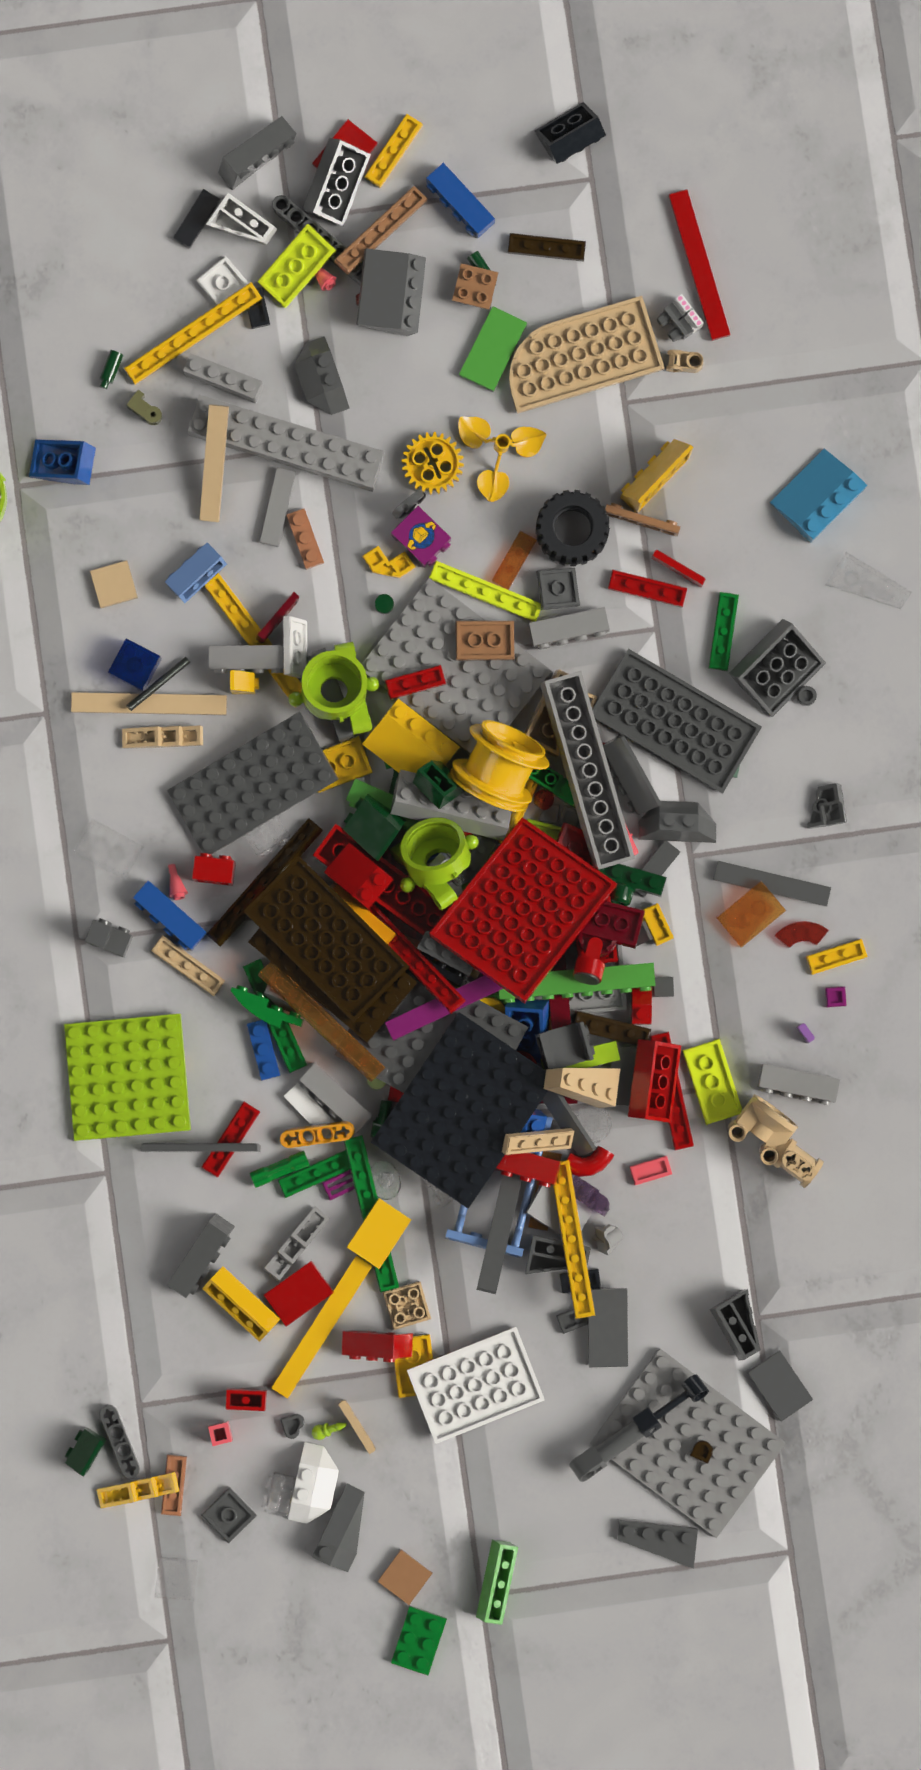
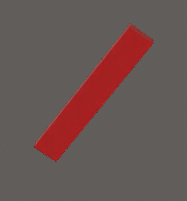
[650,1032,694,1150]

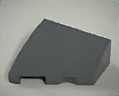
[807,783,847,829]

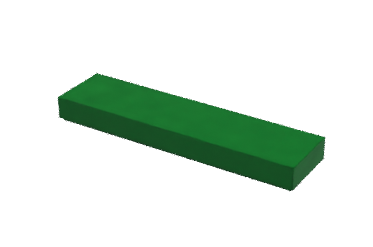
[708,592,739,671]
[278,1150,350,1198]

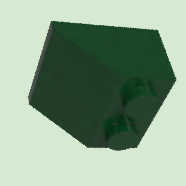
[64,1427,107,1477]

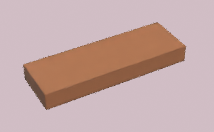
[161,1455,187,1516]

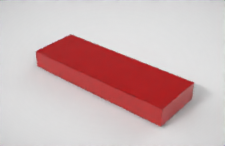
[651,550,706,587]
[385,665,446,700]

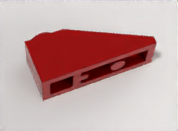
[631,987,652,1025]

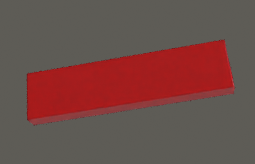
[608,570,687,608]
[202,1101,260,1177]

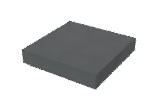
[536,567,580,610]
[201,1487,257,1544]

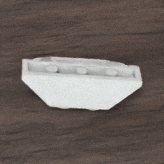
[288,1442,339,1524]

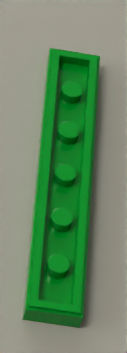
[243,959,308,1073]

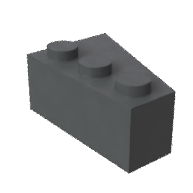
[525,1235,591,1274]

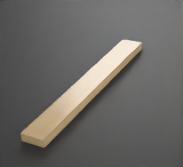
[71,692,227,715]

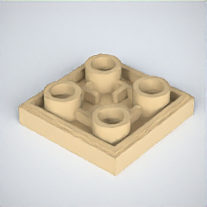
[383,1281,431,1330]

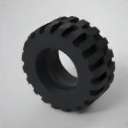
[535,490,610,567]

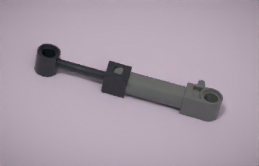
[569,1374,709,1482]

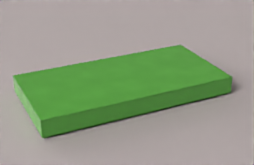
[459,306,527,392]

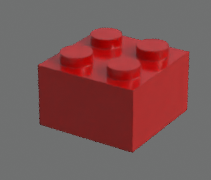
[192,853,236,886]

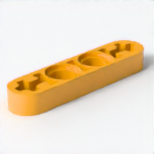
[280,1121,355,1148]

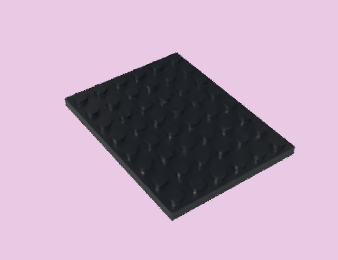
[371,1012,549,1209]

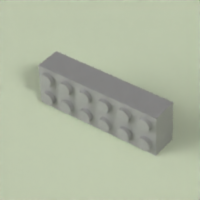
[390,770,511,841]

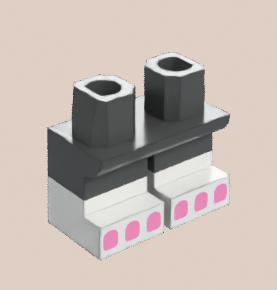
[657,294,704,342]

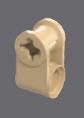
[666,350,704,373]

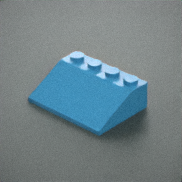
[770,449,867,543]

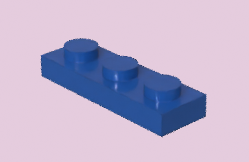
[247,1020,281,1081]

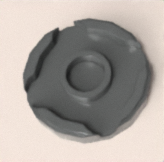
[392,489,426,519]

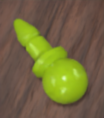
[312,1422,346,1440]

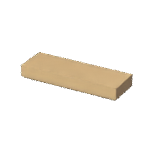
[338,1399,376,1454]

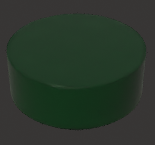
[375,594,394,614]

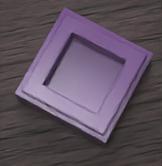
[796,1023,815,1043]

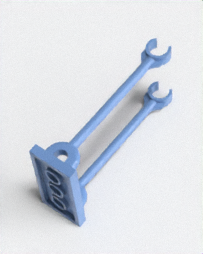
[445,1116,553,1258]

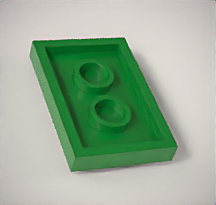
[391,1606,447,1676]

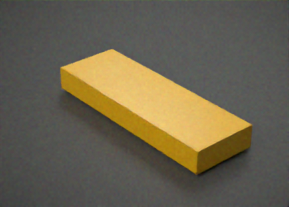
[806,939,868,975]

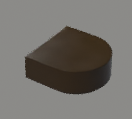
[690,1440,713,1464]

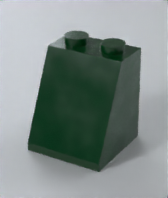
[343,794,406,861]

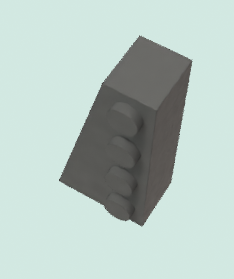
[167,1214,235,1298]

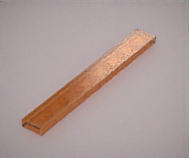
[258,962,385,1082]

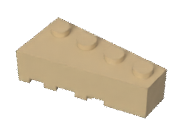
[544,1068,620,1108]

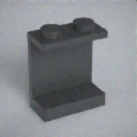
[535,1022,595,1070]

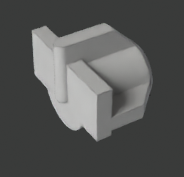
[592,1224,623,1255]

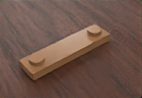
[605,503,681,536]

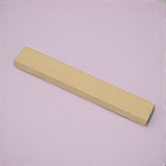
[200,404,229,522]

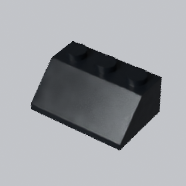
[535,102,606,164]

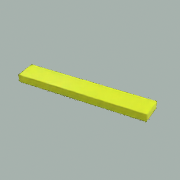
[429,561,541,622]

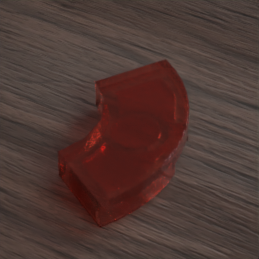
[774,921,829,948]

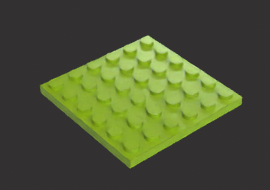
[64,1014,191,1141]

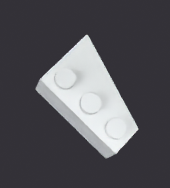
[206,193,278,245]

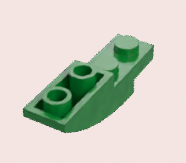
[529,767,576,808]
[230,985,304,1028]

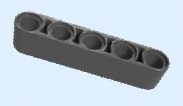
[307,648,358,742]

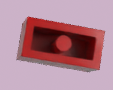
[226,1388,267,1411]

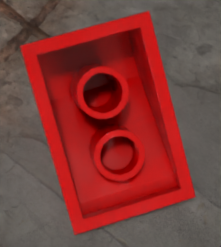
[324,843,394,910]

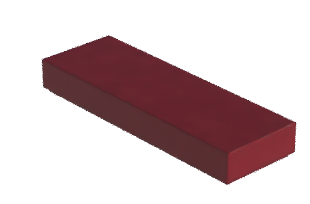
[256,592,299,644]

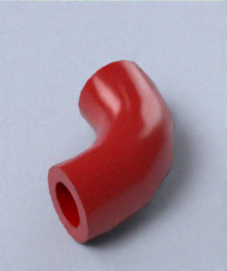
[567,1146,615,1177]

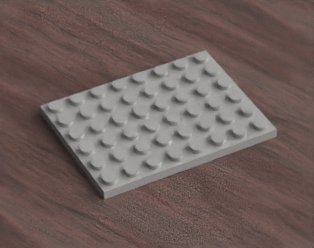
[362,578,552,755]
[590,1349,786,1538]

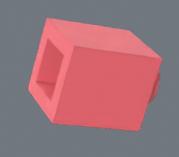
[208,1421,233,1446]

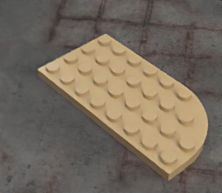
[509,296,665,414]

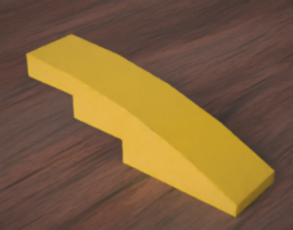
[96,1472,179,1509]

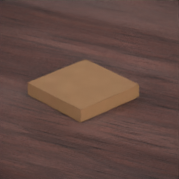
[378,1549,433,1605]

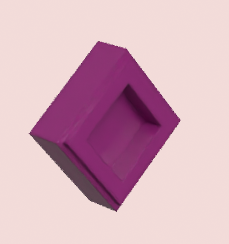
[825,987,847,1007]

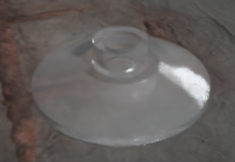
[371,1161,401,1200]

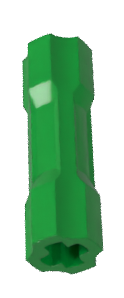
[250,1150,310,1188]

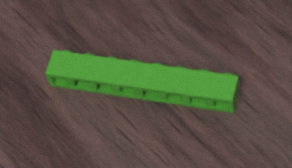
[498,963,656,1003]

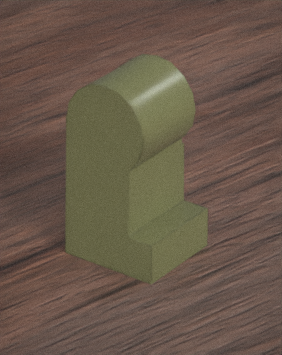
[127,390,162,425]

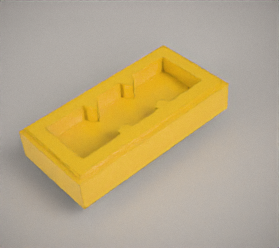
[643,903,674,946]

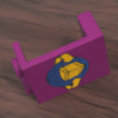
[391,506,451,568]

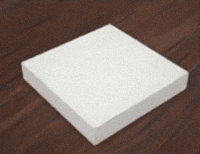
[196,256,249,305]

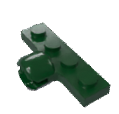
[590,862,667,906]

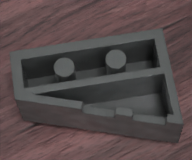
[417,931,474,977]
[710,1289,761,1361]

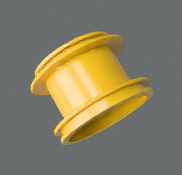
[450,720,549,812]

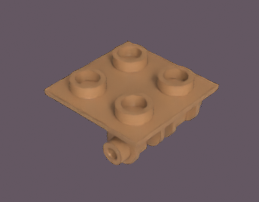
[452,263,499,310]

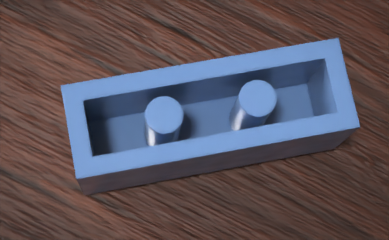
[165,542,227,603]

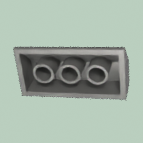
[302,138,371,227]
[602,735,662,815]

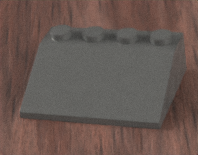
[356,248,426,336]
[729,619,826,717]

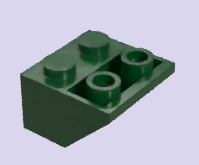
[413,760,465,809]

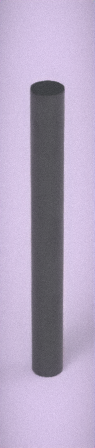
[126,657,190,711]

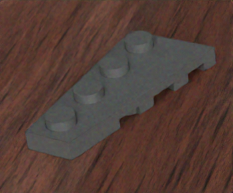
[617,1520,698,1569]

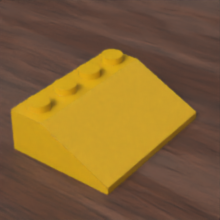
[620,439,694,513]
[362,698,460,773]

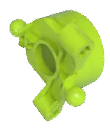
[288,641,380,735]
[389,817,479,911]

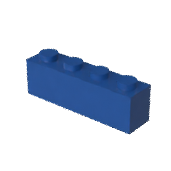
[426,162,495,238]
[133,880,207,950]

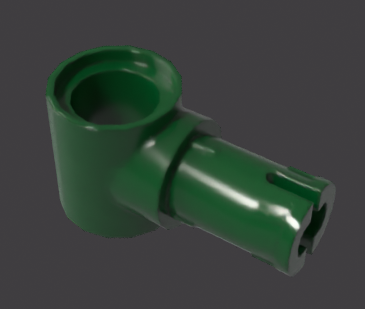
[370,1100,392,1138]

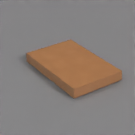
[456,621,515,661]

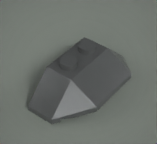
[294,336,350,415]
[638,801,716,843]

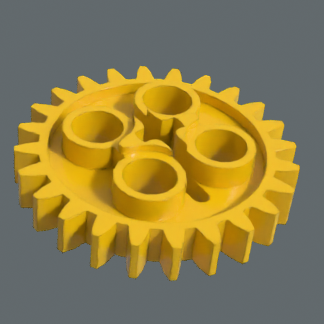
[401,432,464,495]

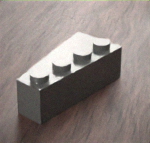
[218,116,297,190]

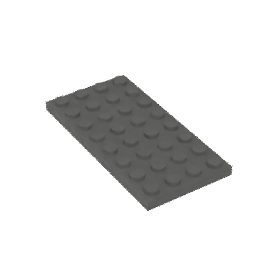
[592,648,762,794]
[167,712,339,854]

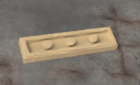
[151,935,225,996]
[502,1128,574,1155]

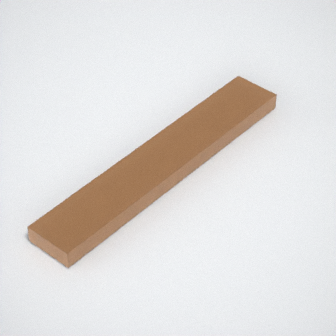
[334,186,428,275]

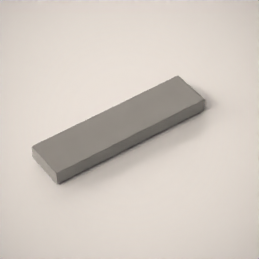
[260,467,296,547]

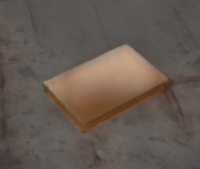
[716,881,786,948]

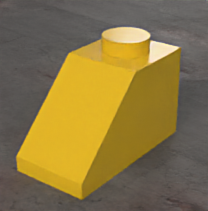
[230,670,259,694]

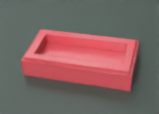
[629,1156,672,1185]

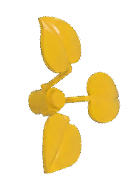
[458,417,546,502]

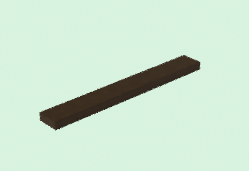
[206,818,323,947]

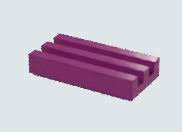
[322,1170,355,1200]

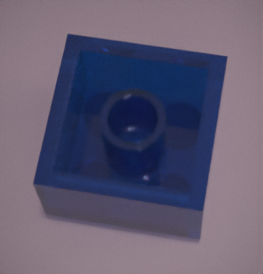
[108,638,162,692]

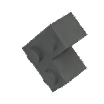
[85,918,133,958]

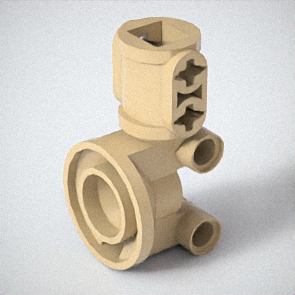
[728,1094,824,1188]

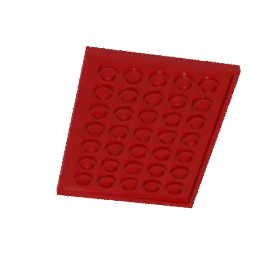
[429,817,617,1004]

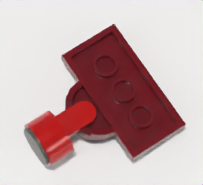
[573,901,645,985]

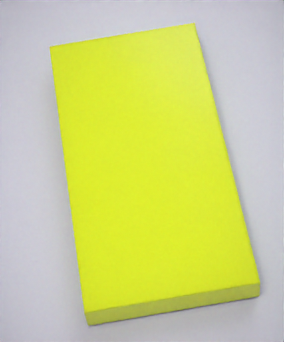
[257,224,336,308]
[682,1039,742,1125]

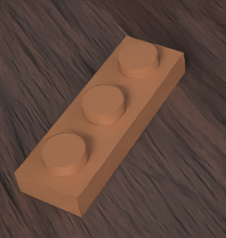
[287,508,324,570]

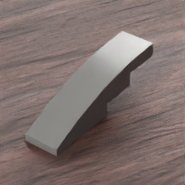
[263,1206,330,1282]

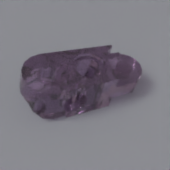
[573,1176,610,1217]

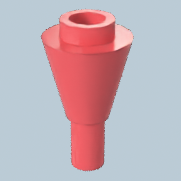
[315,268,337,291]
[168,864,188,900]

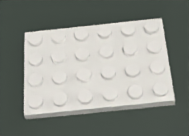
[407,1327,545,1444]

